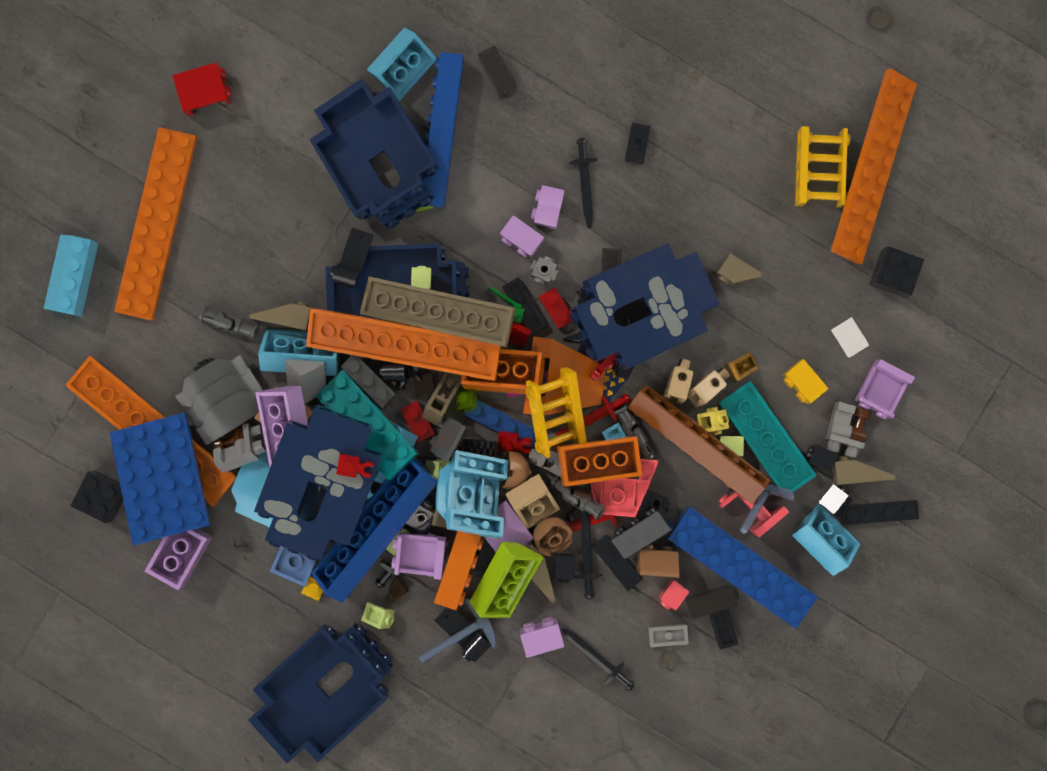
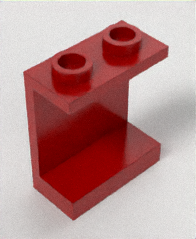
[172,62,232,116]

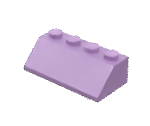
[255,386,308,467]

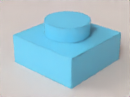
[601,423,626,440]

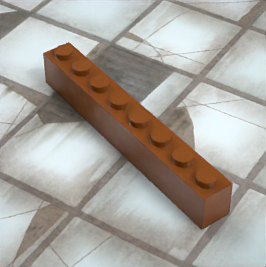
[628,384,770,504]

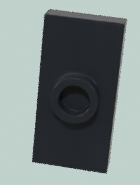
[624,123,651,165]
[473,538,496,575]
[708,606,738,650]

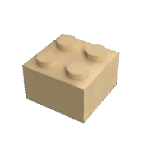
[505,474,560,529]

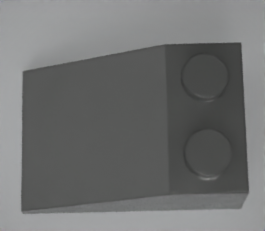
[429,416,469,462]

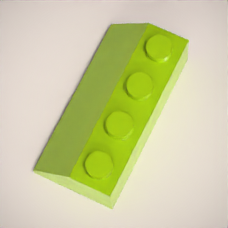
[469,542,543,618]

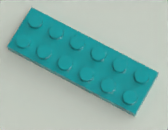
[316,370,419,481]
[718,381,817,492]

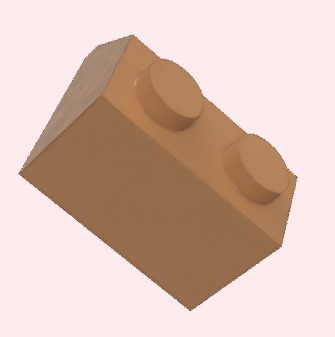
[636,544,679,578]

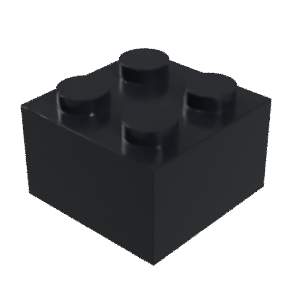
[869,246,925,298]
[70,470,123,523]

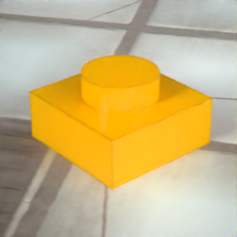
[301,575,323,601]

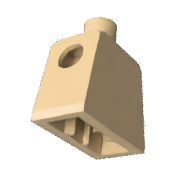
[663,359,693,406]
[687,367,730,408]

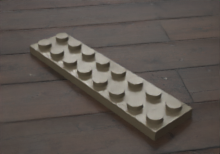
[360,277,516,347]

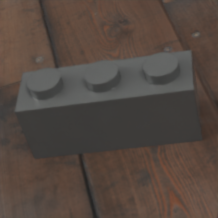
[341,355,398,408]

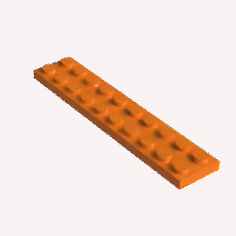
[830,68,917,264]
[114,127,197,321]
[306,308,501,381]
[65,356,237,507]

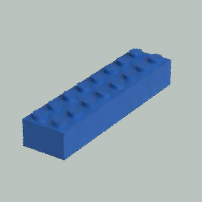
[311,458,438,603]
[666,506,818,629]

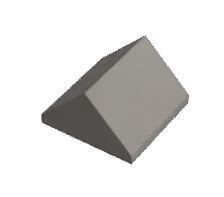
[285,359,326,404]

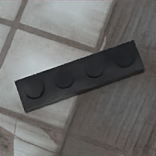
[840,500,919,525]

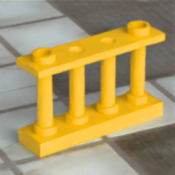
[795,126,850,208]
[526,367,587,458]

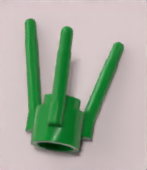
[488,286,525,324]

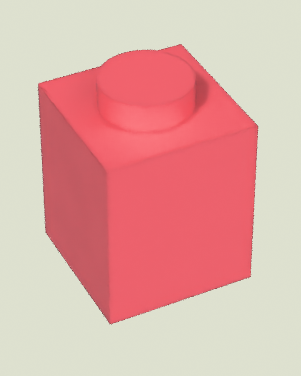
[658,578,689,611]

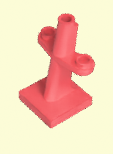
[718,471,789,537]

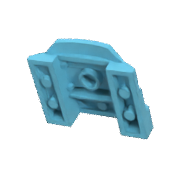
[436,450,508,539]
[231,451,273,528]

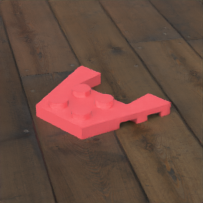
[590,459,659,517]

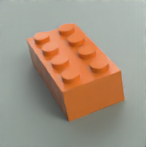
[461,349,546,394]
[557,436,642,487]
[434,531,485,610]

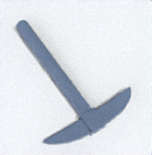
[740,484,794,534]
[419,599,495,663]

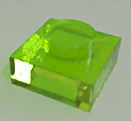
[456,389,477,413]

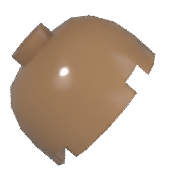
[500,451,531,490]
[533,517,573,556]

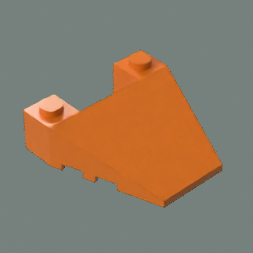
[523,337,606,416]

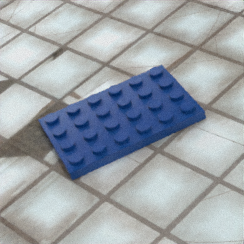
[110,413,211,546]

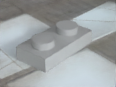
[648,624,689,647]

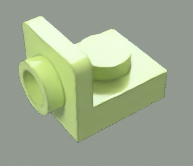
[361,602,395,629]

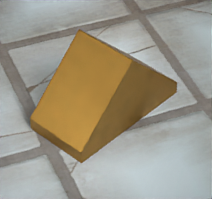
[724,352,759,382]

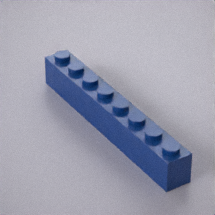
[424,52,464,209]

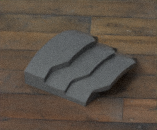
[175,354,264,445]

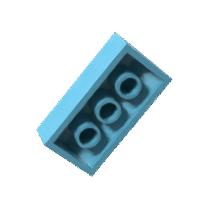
[43,235,99,317]
[258,328,341,376]

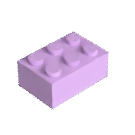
[144,529,213,590]

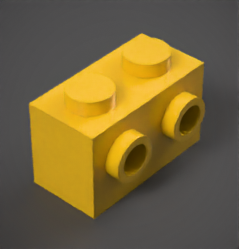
[782,359,829,404]

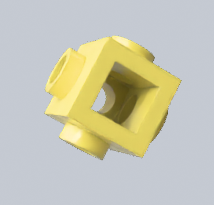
[697,407,729,435]

